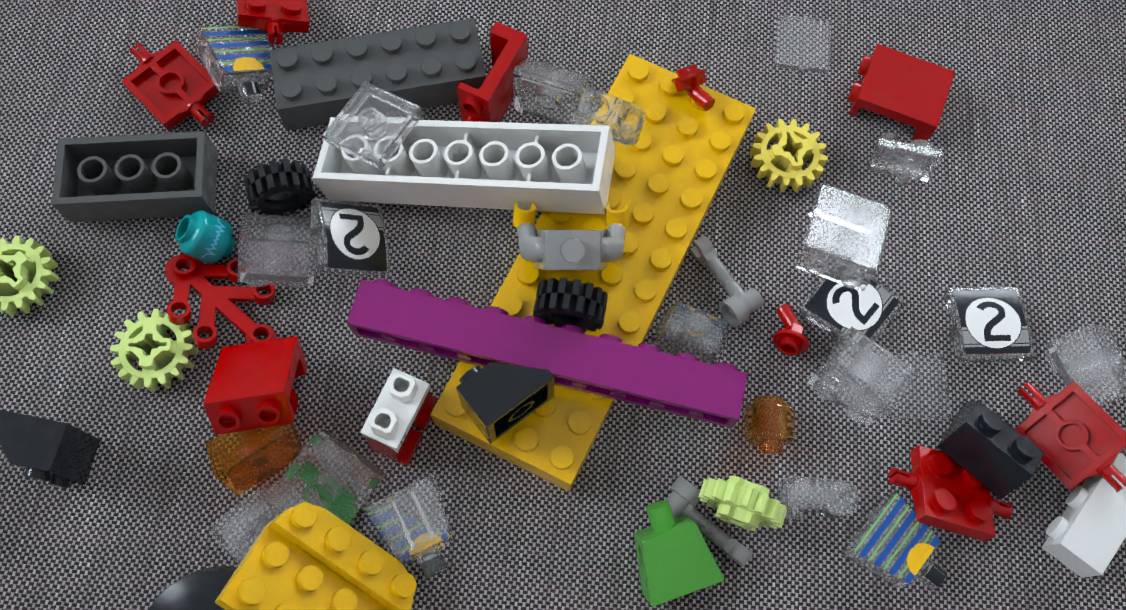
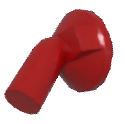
[671,64,715,111]
[772,304,810,356]

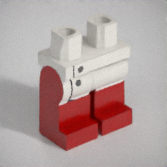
[360,368,439,467]

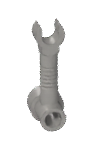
[690,235,764,328]
[666,476,753,567]

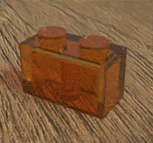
[206,422,305,496]

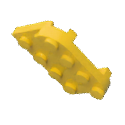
[214,502,417,610]

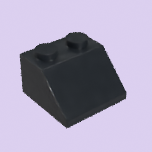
[456,362,555,444]
[937,401,1044,499]
[0,410,101,488]

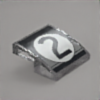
[310,198,390,276]
[799,258,904,358]
[943,287,1034,363]

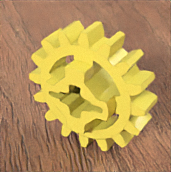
[750,119,828,192]

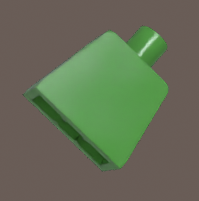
[634,500,724,607]

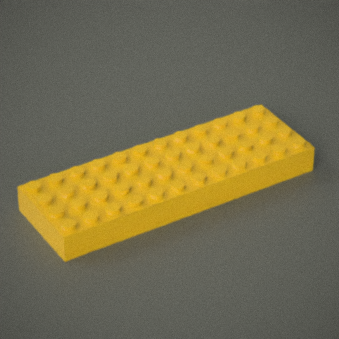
[430,54,756,492]

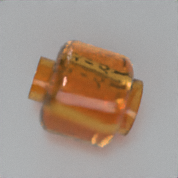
[744,395,795,454]

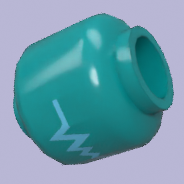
[175,210,235,264]

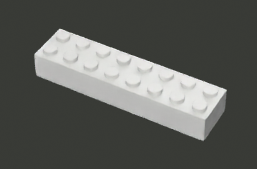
[313,117,616,214]

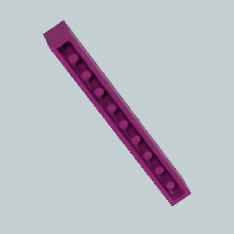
[347,279,748,428]

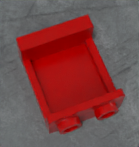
[457,21,528,122]
[847,44,956,143]
[203,336,307,434]

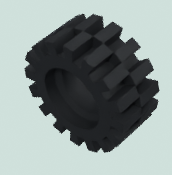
[244,159,315,217]
[533,278,608,332]

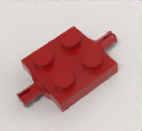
[236,0,310,45]
[121,40,223,131]
[1014,381,1126,493]
[887,445,1013,542]

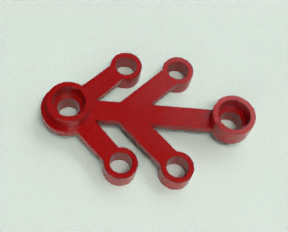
[165,254,277,349]

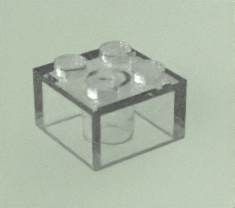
[807,326,918,426]

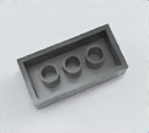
[51,131,218,223]

